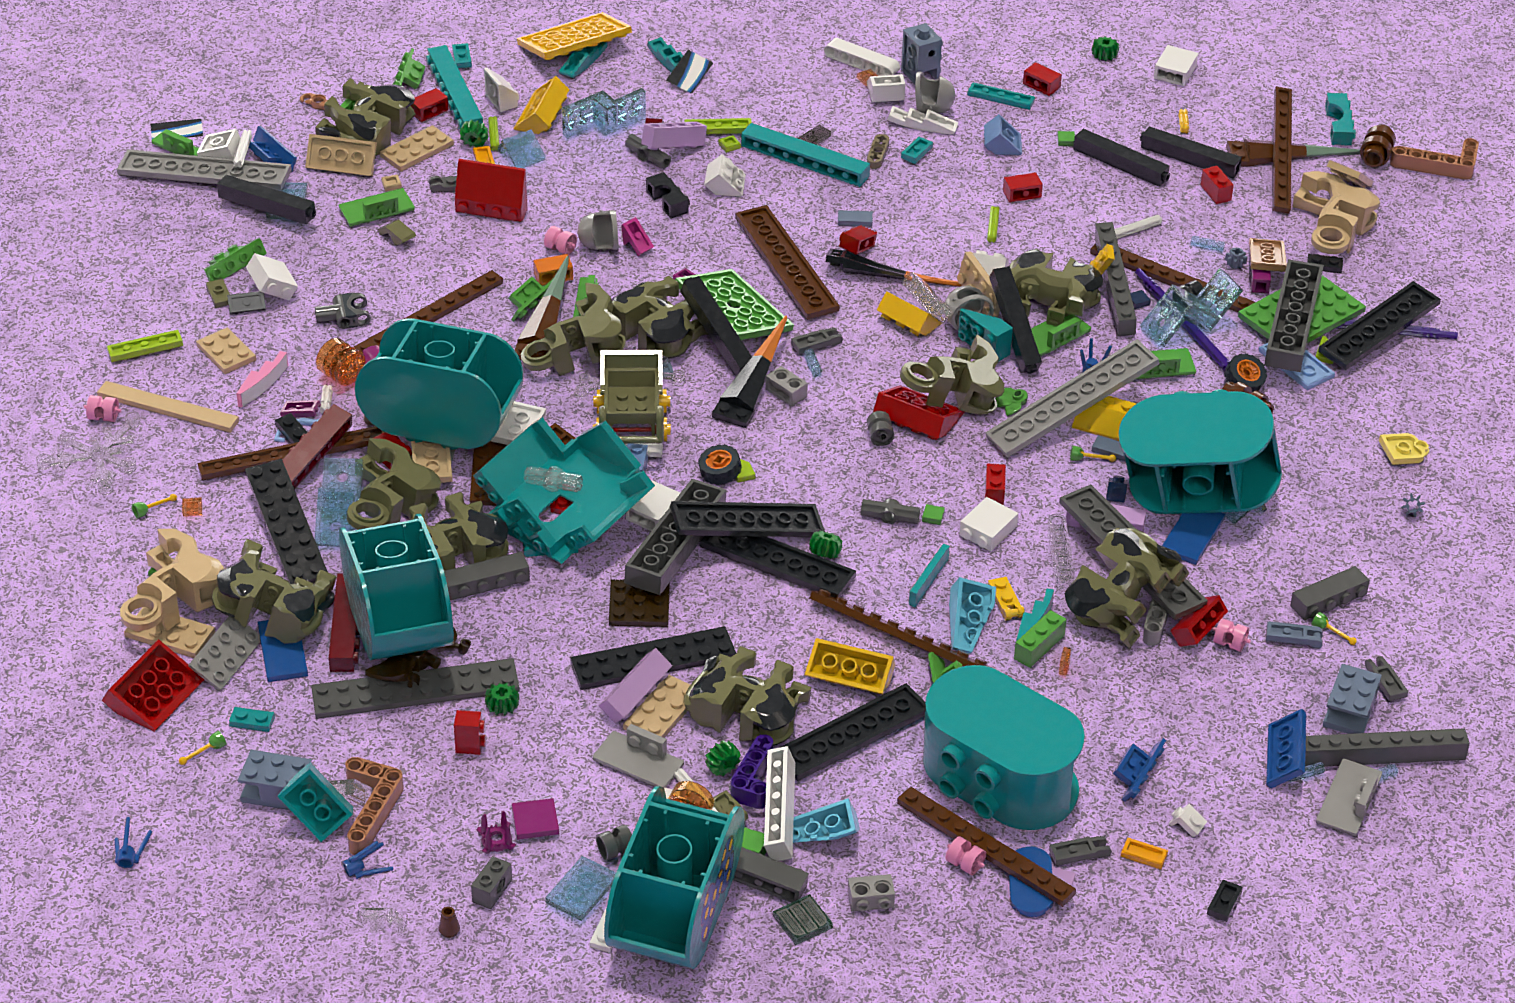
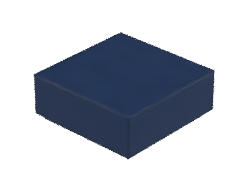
[1130,290,1151,309]

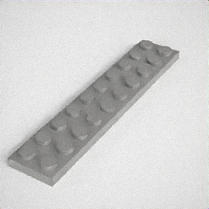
[117,150,292,190]
[985,339,1160,458]

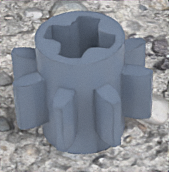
[1225,247,1248,269]
[1401,493,1425,517]

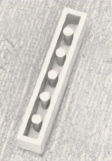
[764,746,795,861]

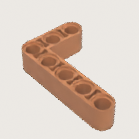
[1390,138,1479,180]
[345,757,404,855]

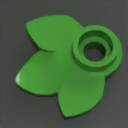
[995,388,1028,416]

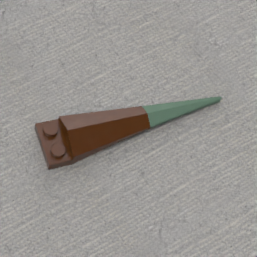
[1226,139,1360,167]
[514,256,569,360]

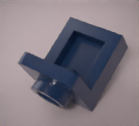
[1106,475,1128,503]

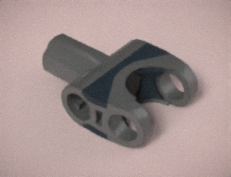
[315,293,371,329]

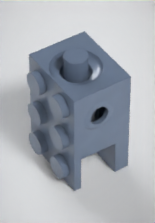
[901,23,943,84]
[1323,664,1382,734]
[238,749,312,810]

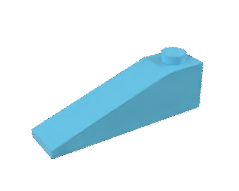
[949,577,996,653]
[793,798,860,843]

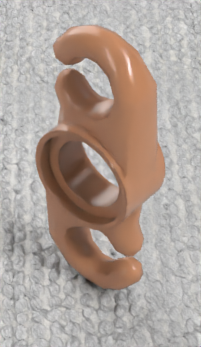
[299,93,328,111]

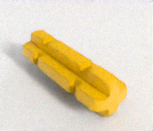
[1178,109,1189,134]

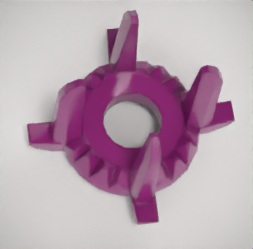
[476,811,517,854]

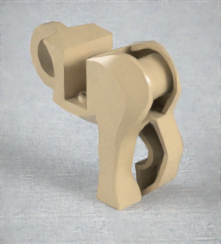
[1292,171,1380,254]
[120,529,224,631]

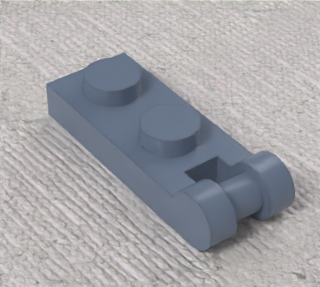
[1266,621,1323,649]

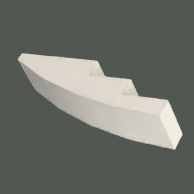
[887,106,958,134]

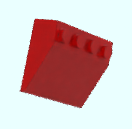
[455,158,528,222]
[873,385,965,440]
[102,639,204,732]

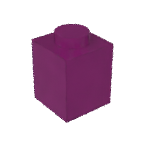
[1251,269,1271,294]

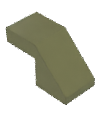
[377,219,416,245]

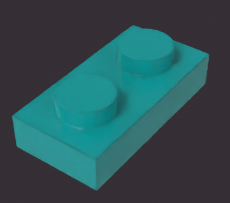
[452,43,472,68]
[901,136,933,164]
[229,707,275,732]

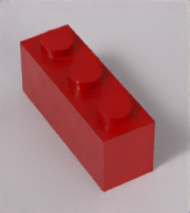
[1170,595,1228,647]

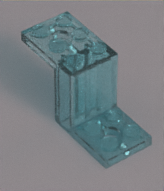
[1140,268,1243,348]

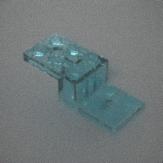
[562,88,646,138]
[315,458,363,547]

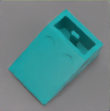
[958,308,1013,362]

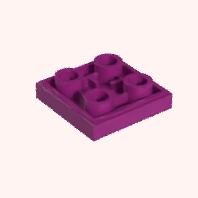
[512,798,559,840]

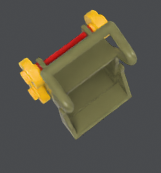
[593,350,671,444]

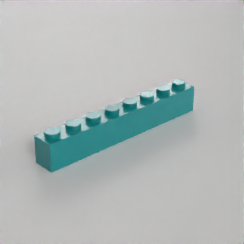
[426,45,483,129]
[741,123,870,187]

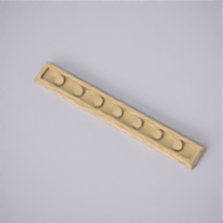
[97,381,239,433]

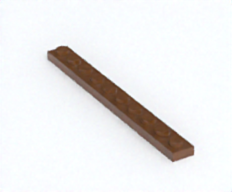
[1272,86,1292,214]
[1090,243,1255,312]
[353,270,503,357]
[197,426,384,481]
[809,589,992,668]
[897,786,1076,907]

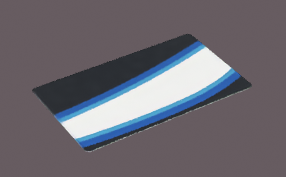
[666,50,713,93]
[150,119,203,139]

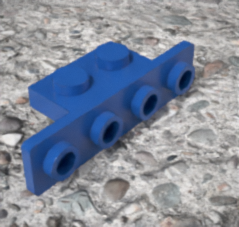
[248,126,297,172]
[1113,738,1166,802]

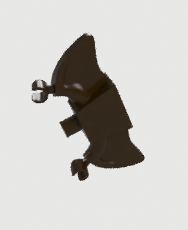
[365,627,471,688]

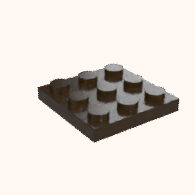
[609,579,670,627]

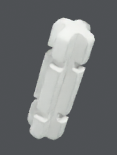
[320,385,333,414]

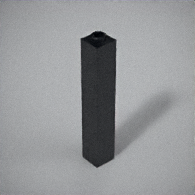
[1140,126,1242,179]
[1073,128,1170,187]
[217,174,316,225]
[989,266,1042,374]
[680,276,752,376]

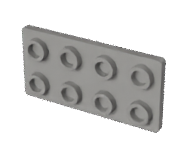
[188,617,260,691]
[593,724,684,788]
[1316,759,1382,836]

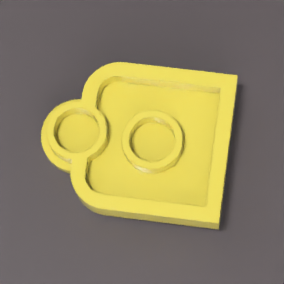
[1378,433,1429,465]

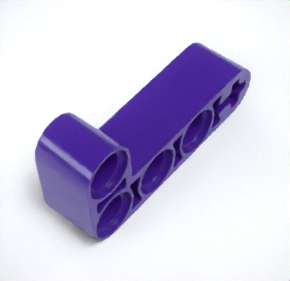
[730,735,773,809]

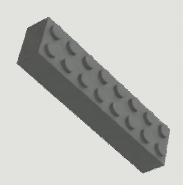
[1264,259,1324,372]
[624,479,727,595]

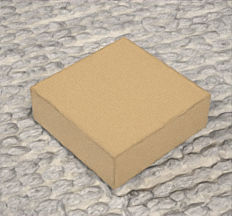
[381,175,402,192]

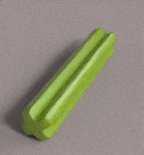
[488,116,500,151]
[987,206,1000,243]

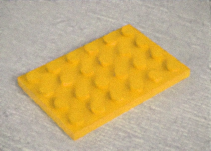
[516,12,632,60]

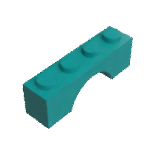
[1325,93,1356,145]

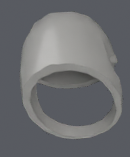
[915,71,955,114]
[577,210,619,251]
[944,285,994,330]

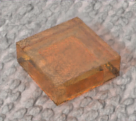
[856,69,878,86]
[182,497,202,516]
[1059,647,1071,675]

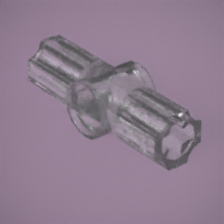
[524,466,583,492]

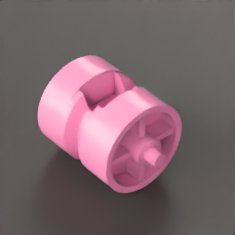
[544,226,577,255]
[84,395,121,422]
[1212,618,1251,652]
[946,836,986,875]

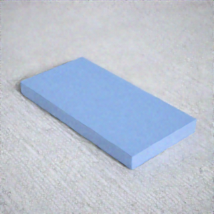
[1259,343,1335,390]

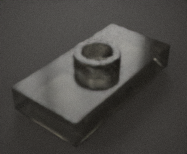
[798,125,831,145]

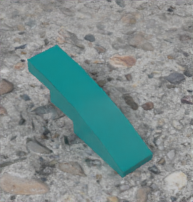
[647,37,684,72]
[559,42,608,78]
[1016,588,1054,641]

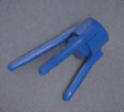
[1080,338,1112,373]
[114,817,152,868]
[342,841,394,879]

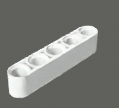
[824,38,901,76]

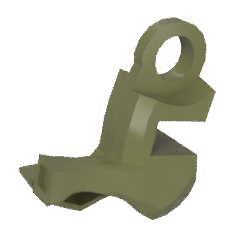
[521,283,626,376]
[900,335,1004,414]
[346,438,442,530]

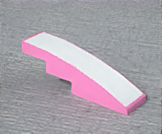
[236,351,288,408]

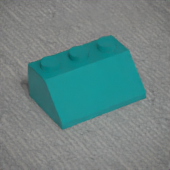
[277,762,354,842]

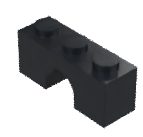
[646,172,690,219]

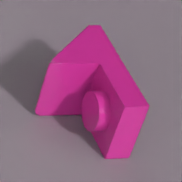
[621,217,654,256]

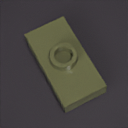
[206,278,230,308]
[709,790,749,820]

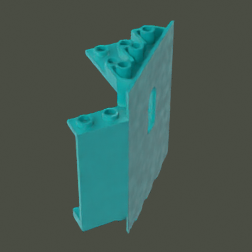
[473,417,655,564]

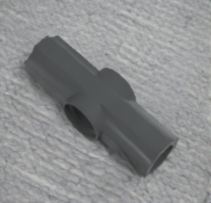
[625,134,671,169]
[860,499,920,524]

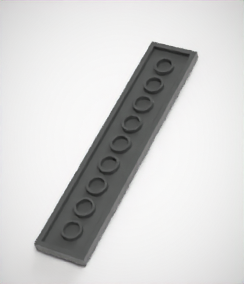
[1059,484,1208,620]
[311,658,520,719]

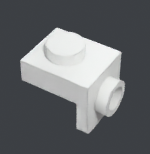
[1169,804,1207,837]

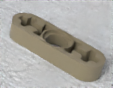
[867,134,889,169]

